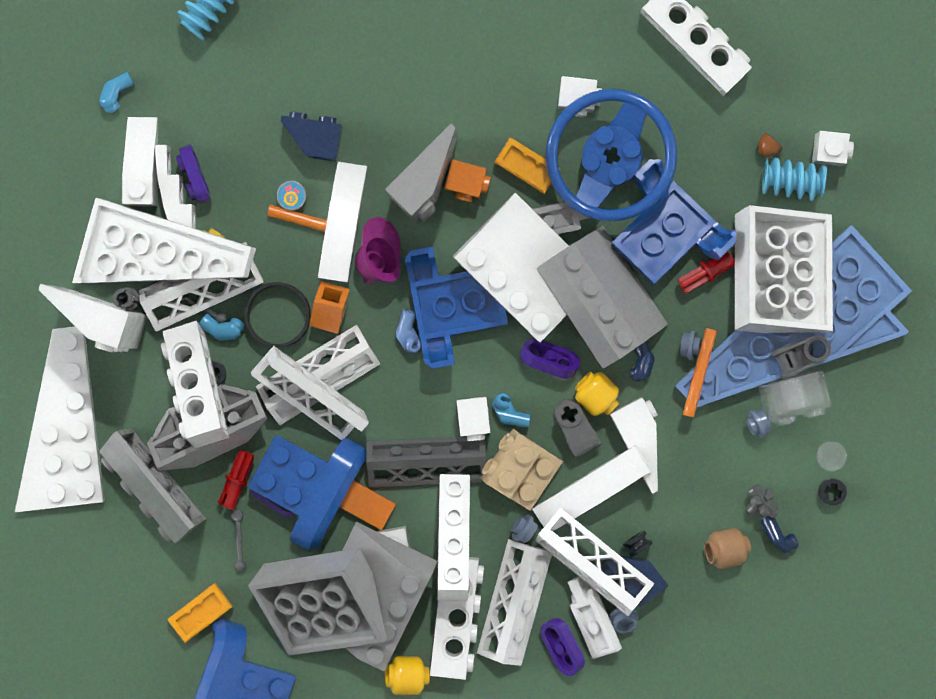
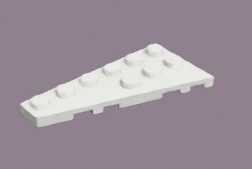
[72,198,256,284]
[15,326,105,512]

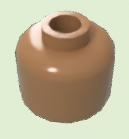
[704,528,751,569]

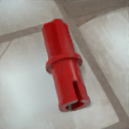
[677,252,735,294]
[217,450,254,510]

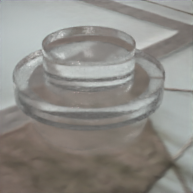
[816,441,847,471]

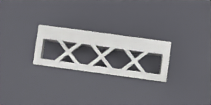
[139,242,264,332]
[256,325,380,425]
[251,346,369,440]
[535,508,654,616]
[477,539,552,666]

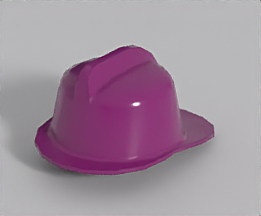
[355,217,401,284]

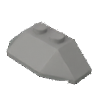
[147,384,267,471]

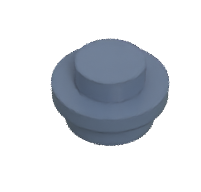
[680,331,702,361]
[746,409,771,439]
[511,515,538,543]
[609,608,639,633]

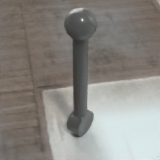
[181,295,227,324]
[231,510,247,572]

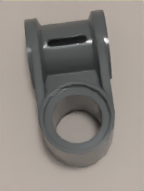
[770,335,831,380]
[554,400,601,458]

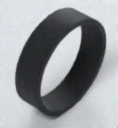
[244,282,311,348]

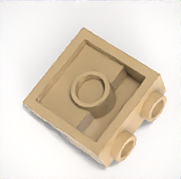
[480,429,563,511]

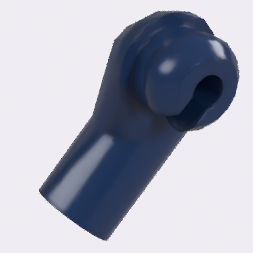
[629,341,655,382]
[760,516,799,553]

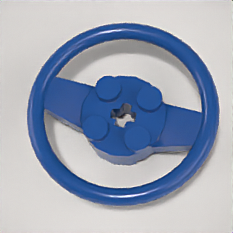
[545,89,677,221]

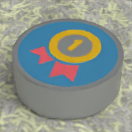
[277,181,307,211]

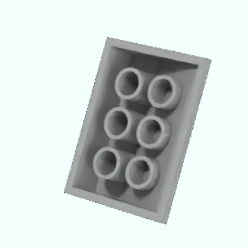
[385,124,457,223]
[537,226,668,368]
[99,428,206,544]
[342,522,437,671]
[248,548,387,655]

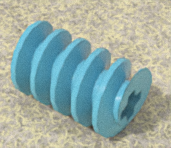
[177,0,234,41]
[762,157,827,202]

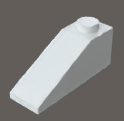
[122,117,158,206]
[610,397,658,494]

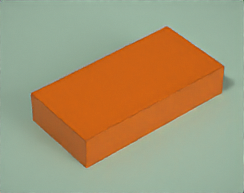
[340,480,396,530]

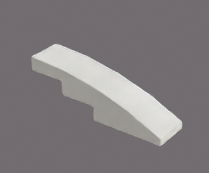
[155,145,196,229]
[318,162,367,282]
[532,445,652,531]

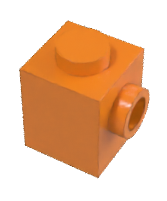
[444,159,491,203]
[309,281,350,334]

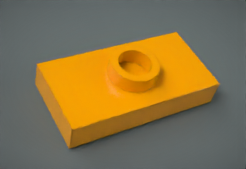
[494,137,560,194]
[167,583,233,643]

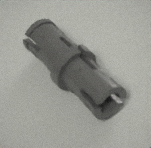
[113,287,140,311]

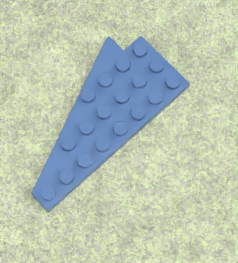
[675,225,912,407]

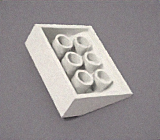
[452,193,569,342]
[735,205,833,333]
[39,284,148,352]

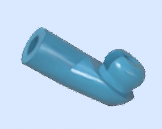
[99,71,134,113]
[199,314,244,341]
[493,393,531,429]

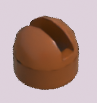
[758,132,783,158]

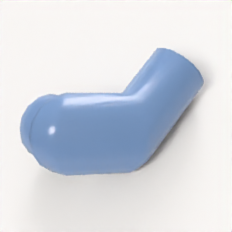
[396,309,421,353]

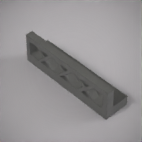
[366,437,486,488]

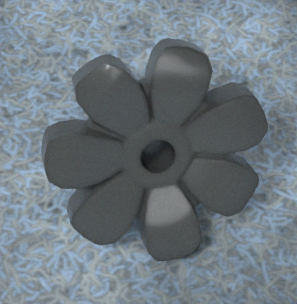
[746,484,779,518]

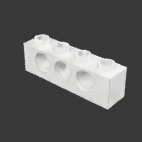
[640,0,752,96]
[161,321,229,448]
[437,474,470,601]
[430,557,484,680]

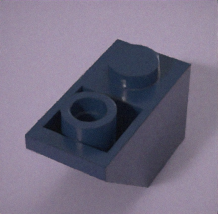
[281,112,343,162]
[602,555,668,607]

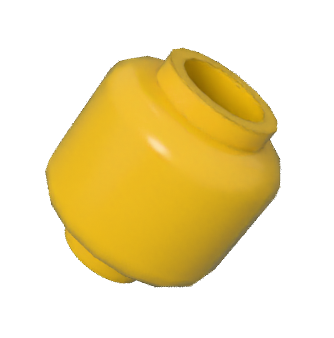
[575,372,619,416]
[385,656,430,695]

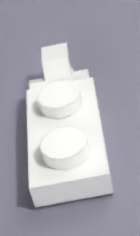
[568,576,622,659]

